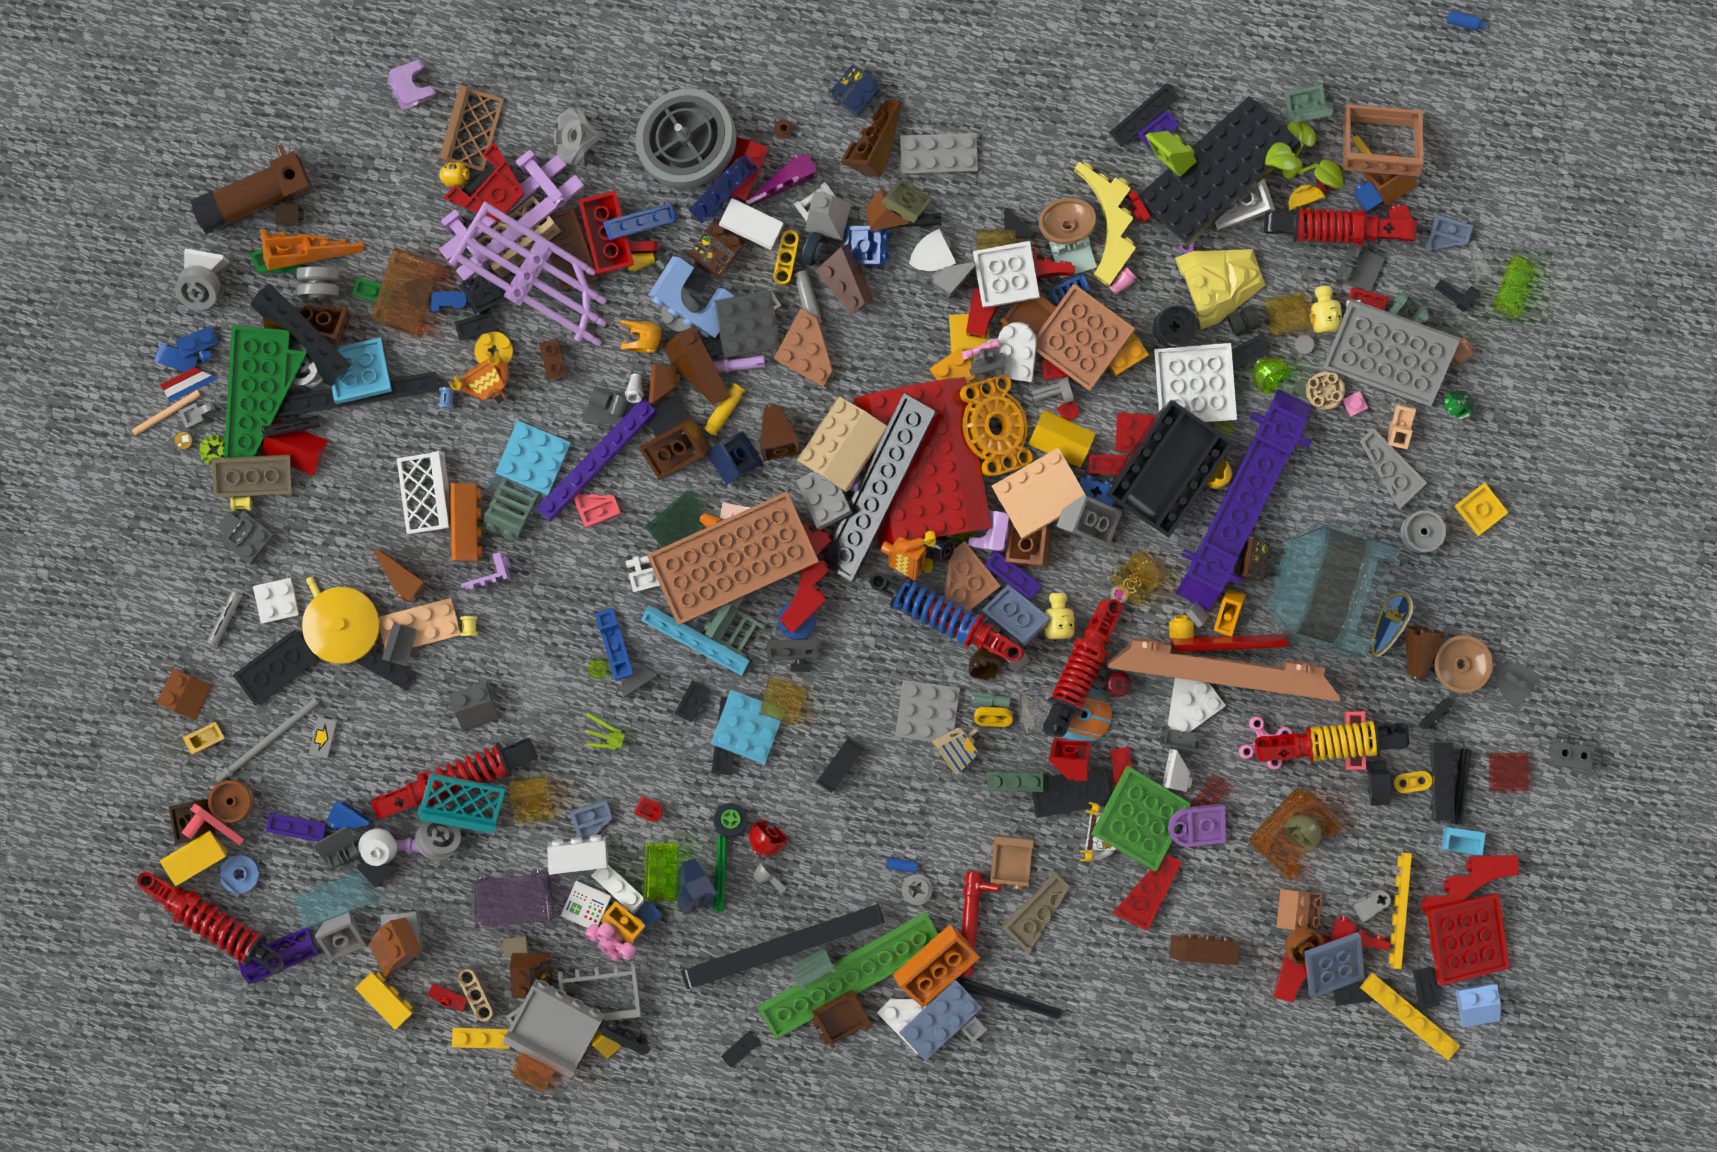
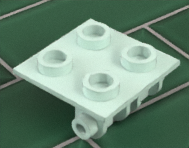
[1049,236,1097,279]

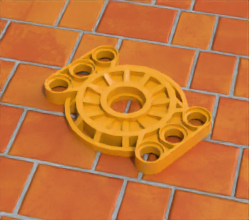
[960,375,1032,477]

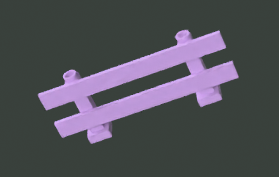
[439,150,585,282]

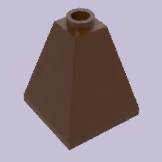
[760,404,801,462]

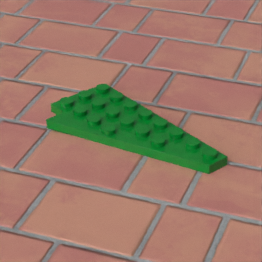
[224,325,307,458]

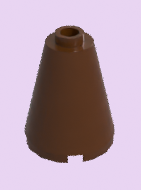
[1405,626,1444,680]

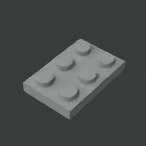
[796,471,853,530]

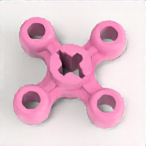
[1238,716,1293,770]
[585,923,636,961]

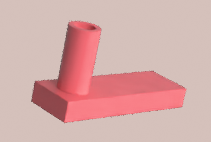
[182,804,244,846]

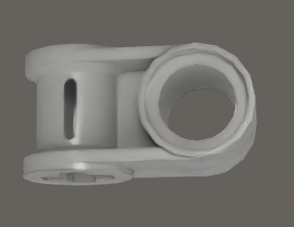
[1352,890,1391,922]

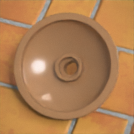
[1039,198,1096,244]
[1434,635,1493,693]

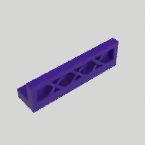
[238,927,320,985]

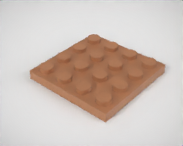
[1036,284,1136,391]

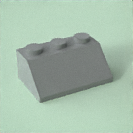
[1056,495,1122,547]

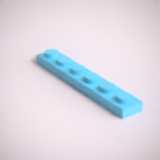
[641,605,750,676]

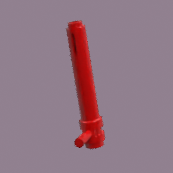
[960,871,1001,977]

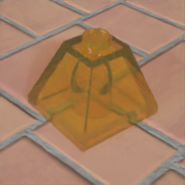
[1264,292,1312,337]

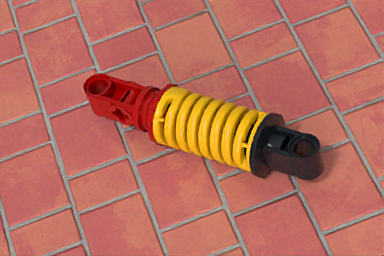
[1255,720,1410,763]

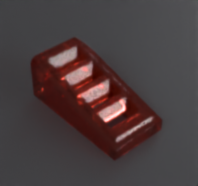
[1190,773,1228,807]

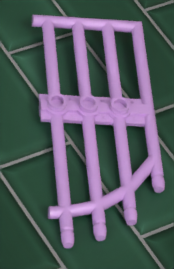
[448,201,607,346]

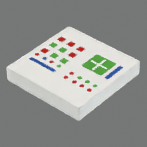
[560,880,611,928]

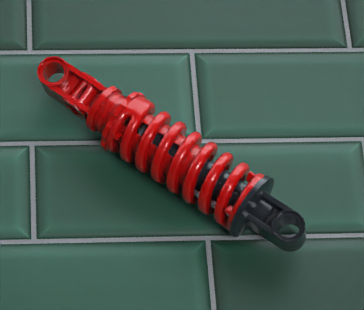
[370,738,538,820]
[137,872,285,974]

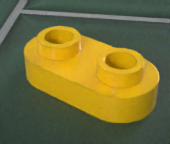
[974,707,1013,727]
[1393,771,1432,793]

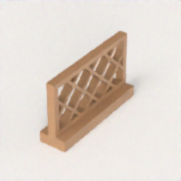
[439,85,504,172]

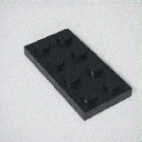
[233,629,318,706]
[1032,767,1111,818]

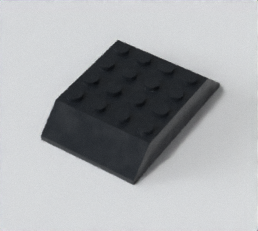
[1106,399,1234,538]

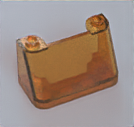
[371,248,444,338]
[1249,788,1343,882]

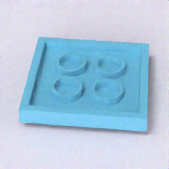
[332,337,392,404]
[495,420,571,495]
[711,690,785,764]

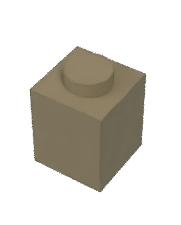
[500,935,529,958]

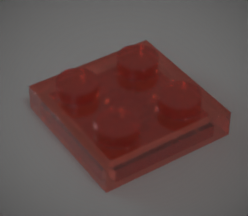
[1489,753,1529,791]

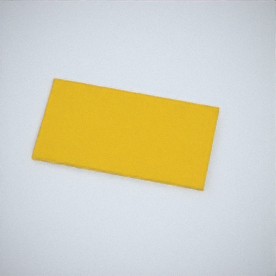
[949,314,992,382]

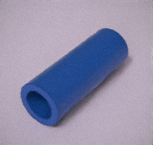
[886,857,918,873]

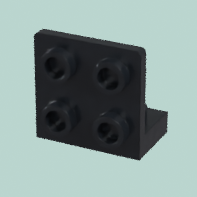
[459,269,508,314]

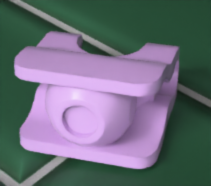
[388,60,436,110]
[968,510,1011,552]

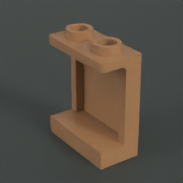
[990,836,1034,890]

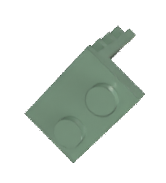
[1284,84,1334,123]
[483,479,538,541]
[704,603,765,658]
[791,947,836,991]

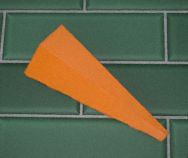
[261,229,364,270]

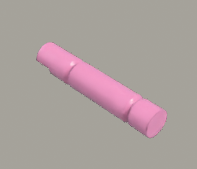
[962,339,1000,360]

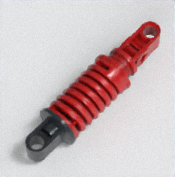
[1264,206,1417,246]
[1043,599,1122,737]

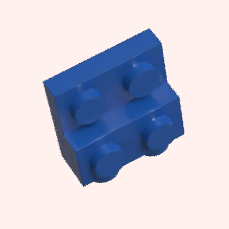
[845,226,890,266]

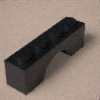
[1430,743,1455,820]

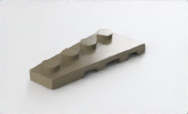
[1001,872,1070,954]

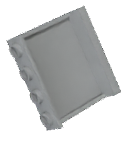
[503,979,604,1078]

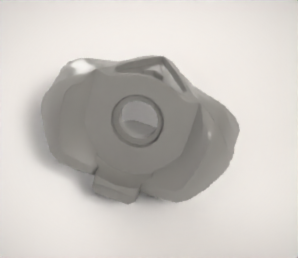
[554,108,599,166]

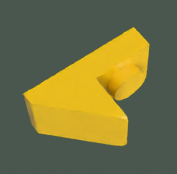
[183,722,225,755]

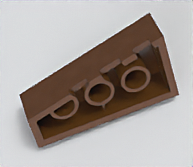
[262,306,350,350]

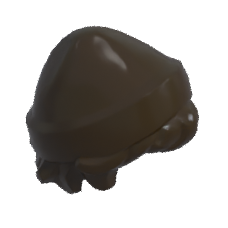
[968,648,1005,681]

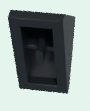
[1003,207,1034,239]
[357,864,398,888]

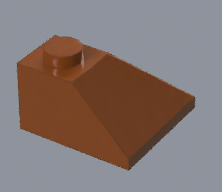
[649,364,680,406]

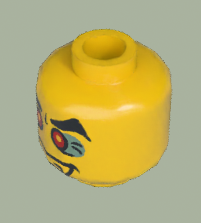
[440,162,470,187]

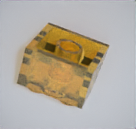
[1109,548,1168,606]
[510,776,555,824]

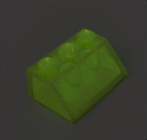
[1491,254,1535,320]
[643,842,679,901]

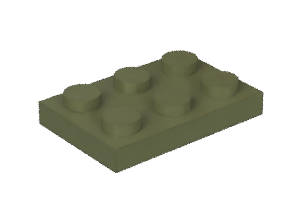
[881,179,932,223]

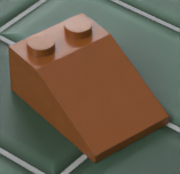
[374,548,428,603]
[369,917,422,978]

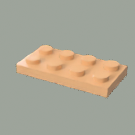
[379,598,461,648]

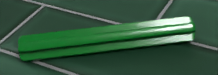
[714,835,728,912]

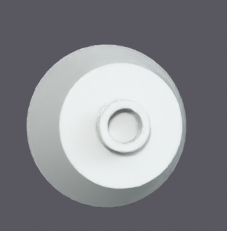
[359,828,397,866]

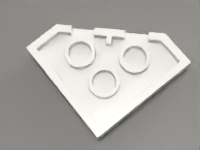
[1168,678,1226,737]
[877,999,934,1054]

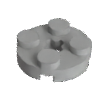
[661,294,699,332]

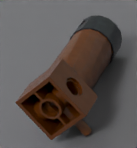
[191,144,315,235]

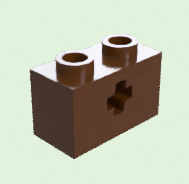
[539,338,568,382]

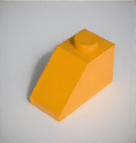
[1214,588,1246,637]

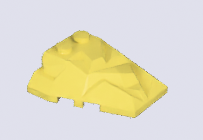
[1175,249,1265,330]

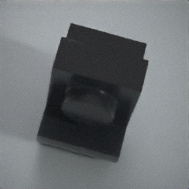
[1366,760,1391,806]

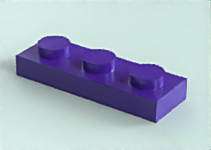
[984,550,1041,600]
[266,813,327,842]

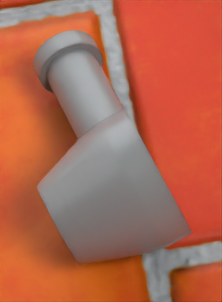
[753,862,787,894]

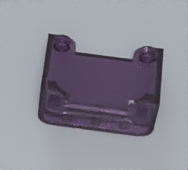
[473,869,555,928]

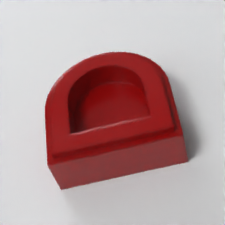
[1056,401,1079,420]

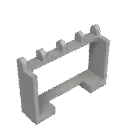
[558,963,642,1021]

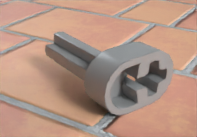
[1032,377,1074,403]

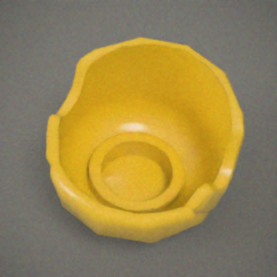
[1206,460,1233,489]

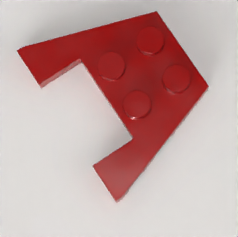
[444,142,525,222]

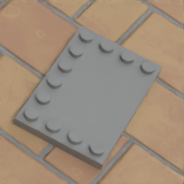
[1323,299,1460,407]

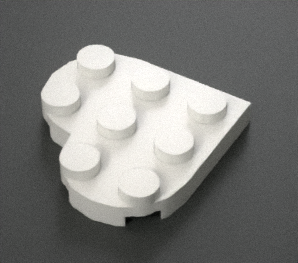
[977,322,1037,382]

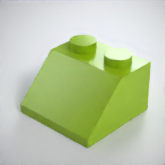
[1146,131,1197,177]

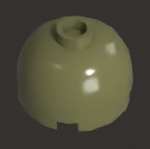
[1283,814,1322,852]

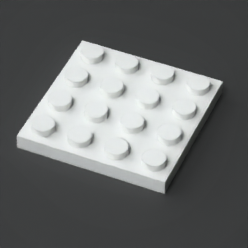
[1154,343,1237,422]

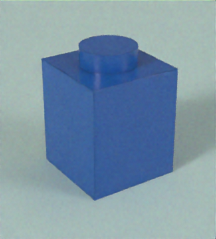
[1352,181,1383,213]

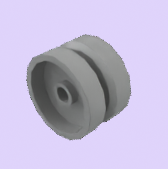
[297,267,339,299]
[1400,510,1446,553]

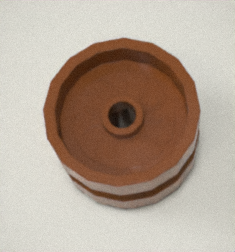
[208,780,255,823]

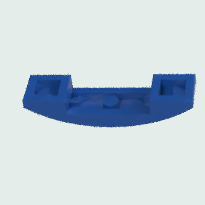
[595,608,634,682]

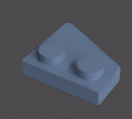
[1425,215,1473,251]
[570,799,613,840]

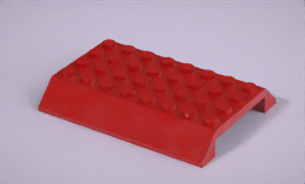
[853,377,992,549]

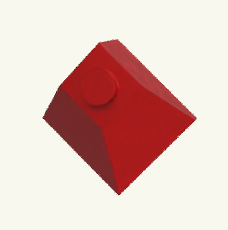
[1049,738,1092,781]

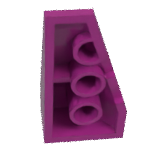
[746,153,817,207]

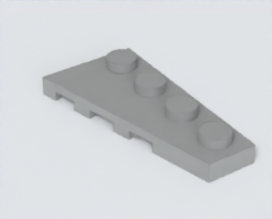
[1359,428,1427,509]

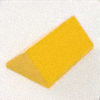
[1028,410,1096,468]
[160,831,228,886]

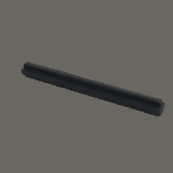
[956,977,1061,1019]

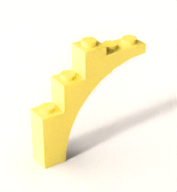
[1074,162,1136,287]

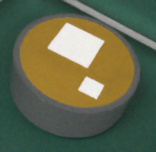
[173,431,194,451]

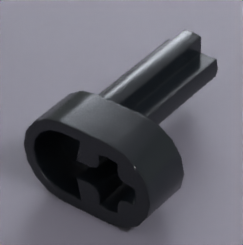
[1434,279,1479,312]

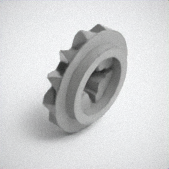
[902,874,932,905]

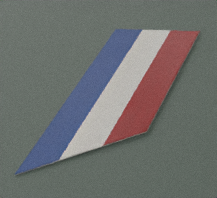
[160,367,219,403]

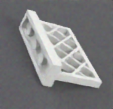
[397,451,451,534]

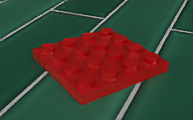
[1426,893,1510,986]

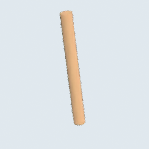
[132,390,201,436]

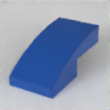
[153,343,198,372]

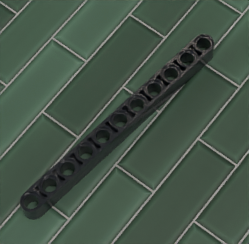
[681,904,885,989]

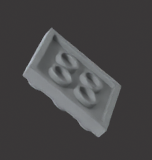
[895,680,960,742]

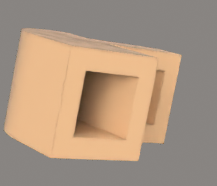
[1388,404,1416,450]

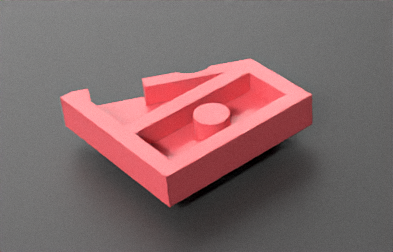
[574,494,622,529]

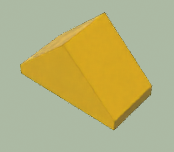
[591,1027,622,1059]

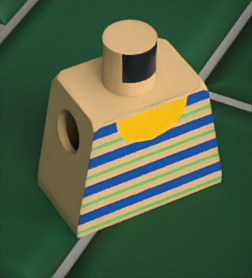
[932,728,982,775]

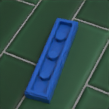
[603,203,678,241]

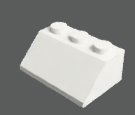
[547,835,609,874]

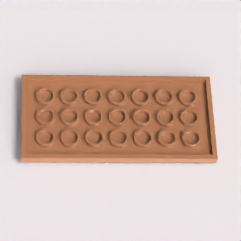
[647,492,819,626]

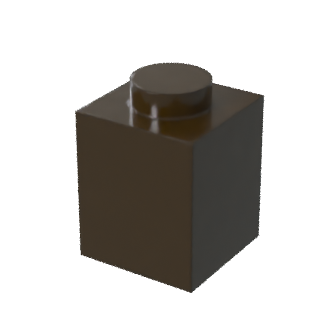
[275,204,304,227]

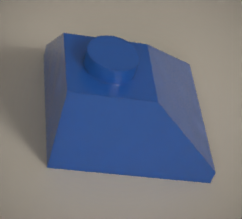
[327,800,374,831]

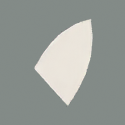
[909,229,956,271]

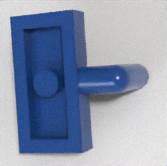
[175,326,219,363]

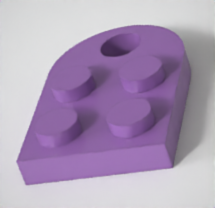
[1168,804,1226,847]

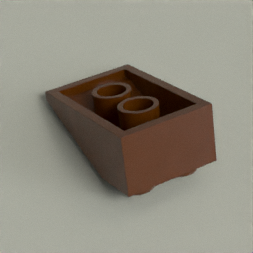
[639,416,711,480]

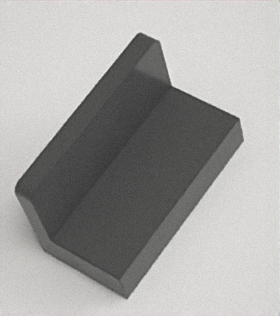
[382,622,417,666]

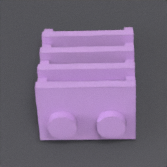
[461,552,511,591]

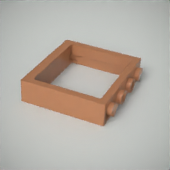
[1343,104,1423,177]

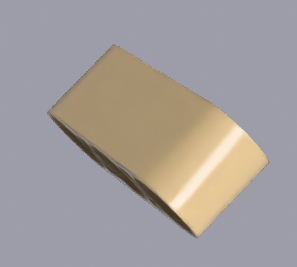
[458,968,494,1021]

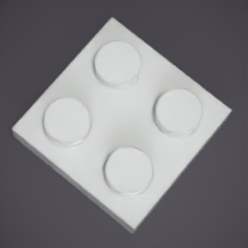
[253,578,299,624]

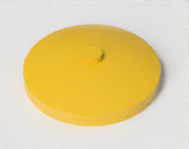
[302,587,380,664]

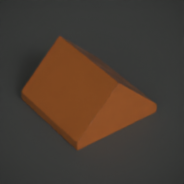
[865,188,908,231]

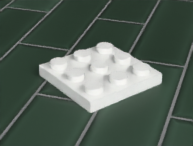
[973,241,1040,308]

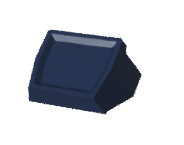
[676,858,718,915]

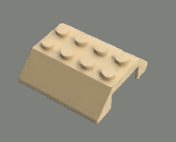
[795,397,887,492]

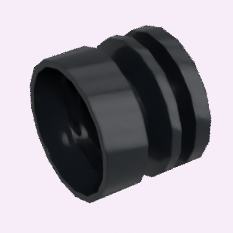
[1152,305,1198,348]

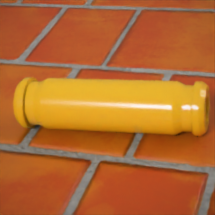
[703,383,745,436]

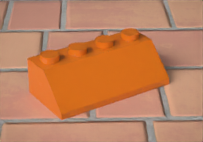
[451,483,482,562]
[893,924,980,1008]

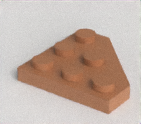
[774,308,833,387]
[944,541,1000,613]

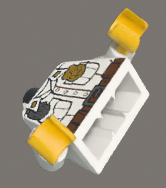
[1080,802,1117,862]

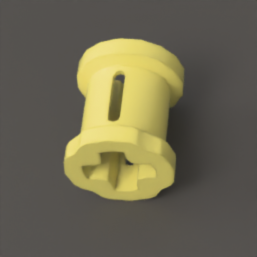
[230,496,252,511]
[460,616,478,636]

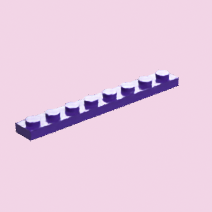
[536,398,658,522]

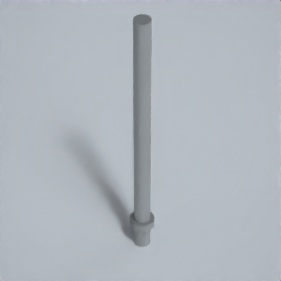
[215,698,319,783]

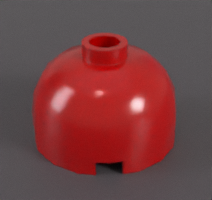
[749,819,788,857]

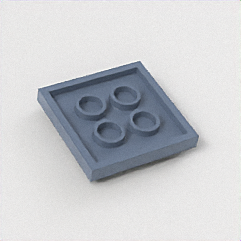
[1304,932,1365,998]

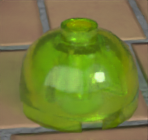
[1252,357,1291,394]

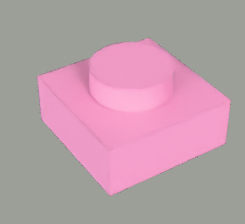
[1342,391,1368,417]

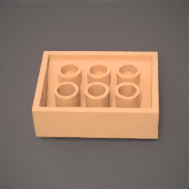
[992,448,1086,539]

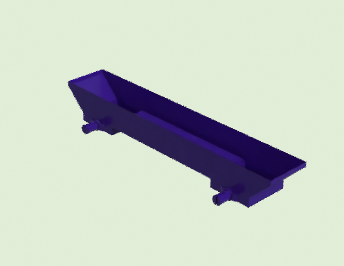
[1175,389,1312,611]

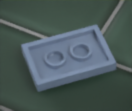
[982,585,1050,647]

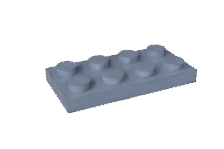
[899,979,982,1061]

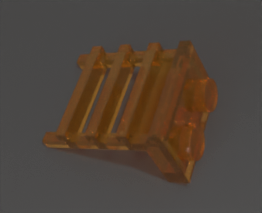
[510,1053,556,1093]

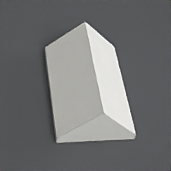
[719,198,785,250]

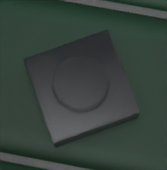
[790,660,810,672]

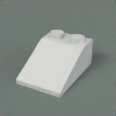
[1215,178,1275,230]

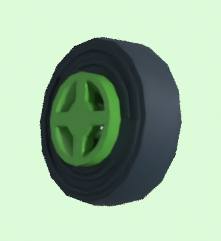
[713,803,748,838]

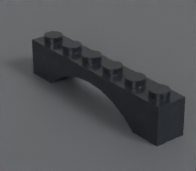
[250,284,352,387]

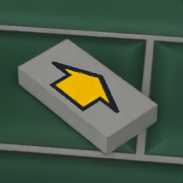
[309,717,338,759]

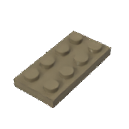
[212,455,292,497]

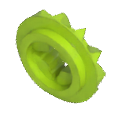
[199,435,225,465]

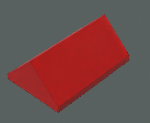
[261,420,328,476]

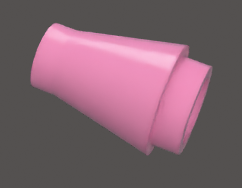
[1109,267,1137,295]

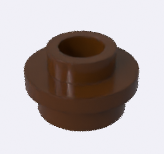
[774,119,793,139]

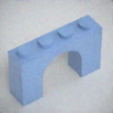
[649,256,734,338]

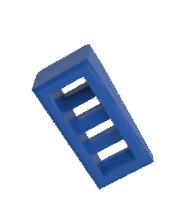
[1048,274,1091,307]

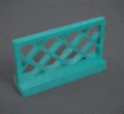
[417,773,506,833]

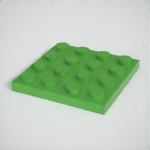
[1091,766,1191,871]

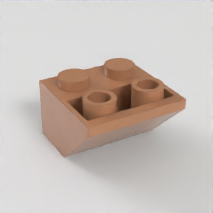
[1276,889,1322,932]

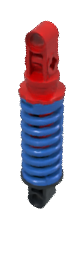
[869,573,1024,661]

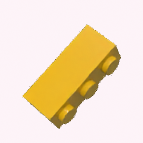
[355,971,414,1030]

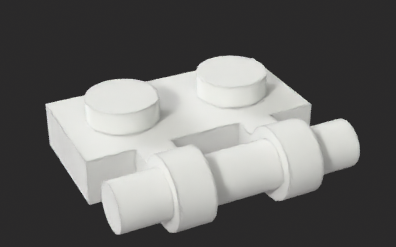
[626,552,660,592]

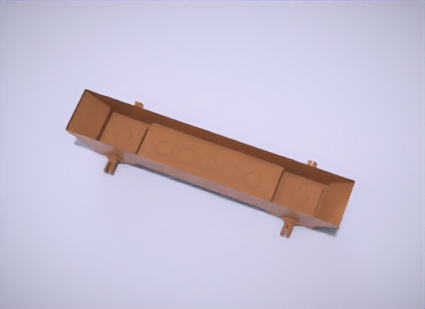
[1106,637,1340,702]

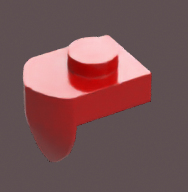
[634,795,663,822]

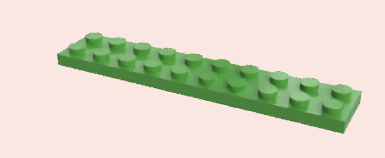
[757,912,938,1039]

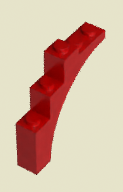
[966,248,1075,339]
[779,521,831,635]
[1421,855,1519,950]
[1272,916,1391,1003]

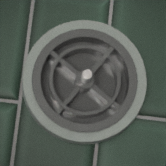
[636,89,736,188]

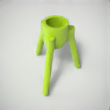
[585,713,625,750]

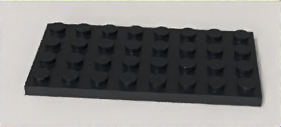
[1138,96,1301,246]

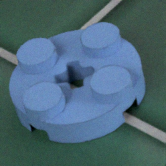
[220,855,260,893]

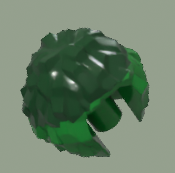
[1443,390,1474,420]

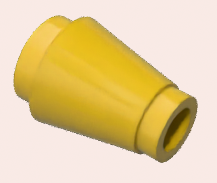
[628,252,655,272]

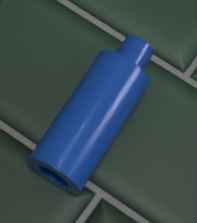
[1446,10,1486,31]

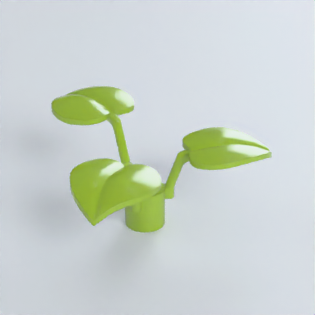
[1265,121,1344,190]

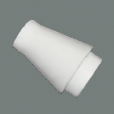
[625,374,644,403]

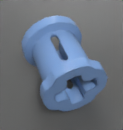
[437,387,456,409]

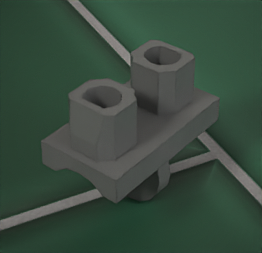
[969,348,1005,381]

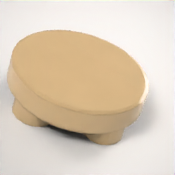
[1306,372,1345,410]

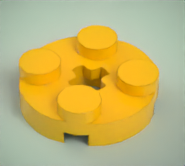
[474,332,513,364]

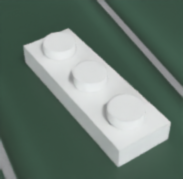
[592,865,647,914]

